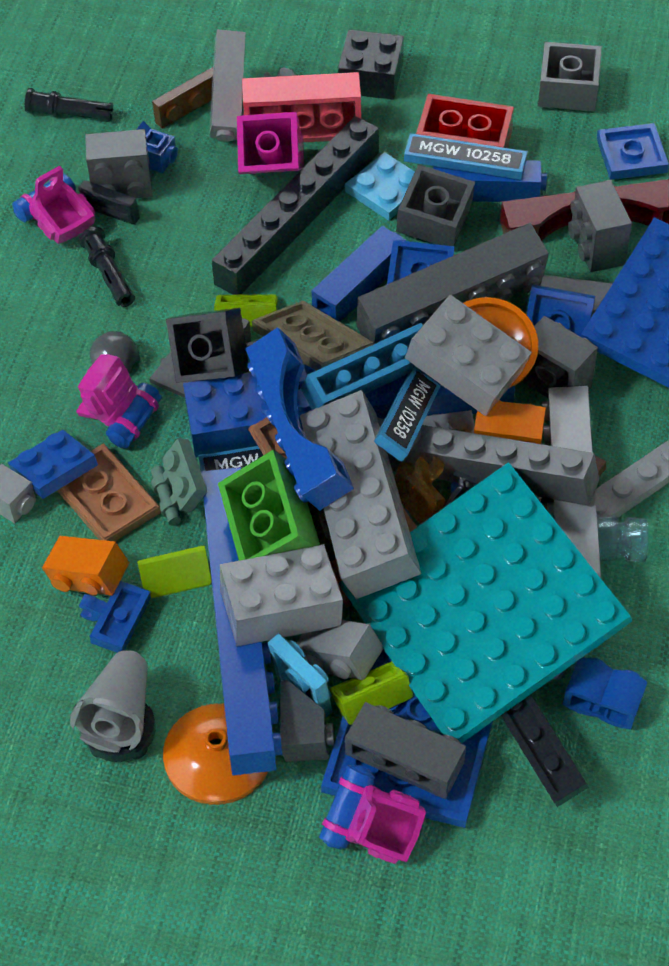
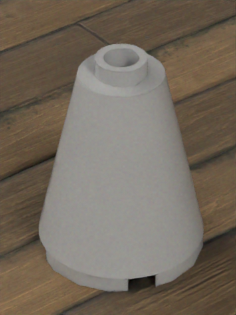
[70,650,148,753]

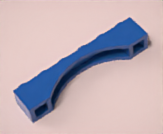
[246,327,354,511]

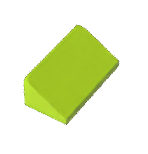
[214,294,278,327]
[137,546,212,599]
[329,661,413,725]

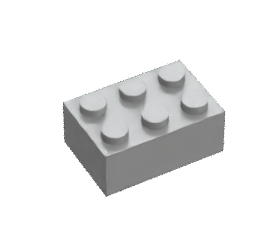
[405,294,532,416]
[220,545,343,646]

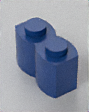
[563,657,647,729]

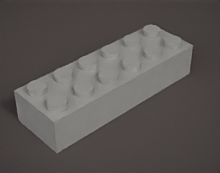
[300,390,421,599]

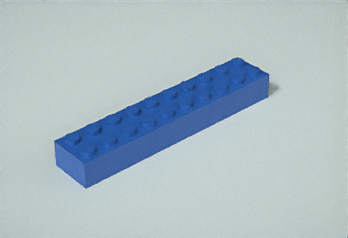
[183,364,515,458]

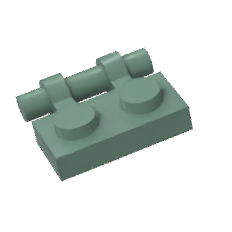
[151,438,207,526]

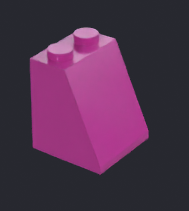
[237,112,305,174]

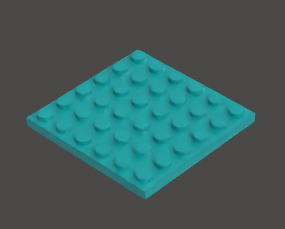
[338,462,633,743]

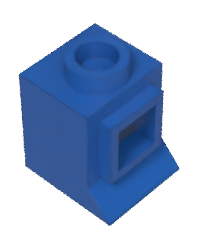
[136,121,178,173]

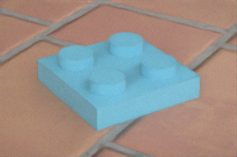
[345,152,415,221]
[268,633,332,717]

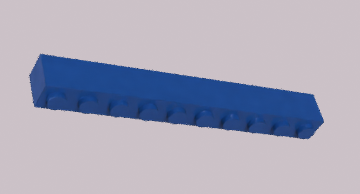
[201,467,282,776]

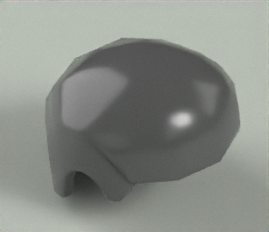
[90,331,140,373]

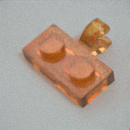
[394,456,445,524]

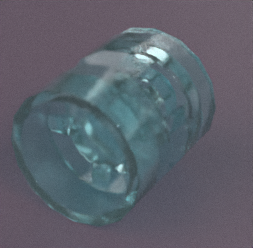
[597,517,648,562]

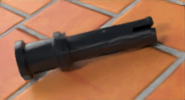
[24,88,114,121]
[79,226,135,307]

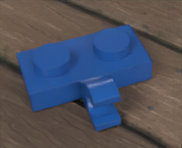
[79,581,151,653]

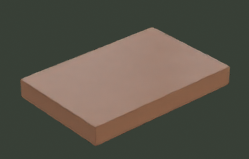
[57,443,161,541]

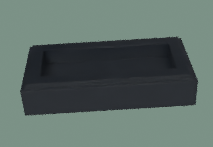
[79,180,140,225]

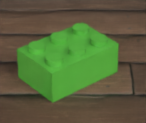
[218,450,320,561]

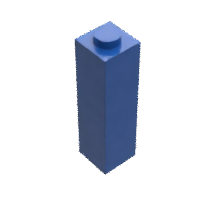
[433,160,547,202]
[311,226,406,322]

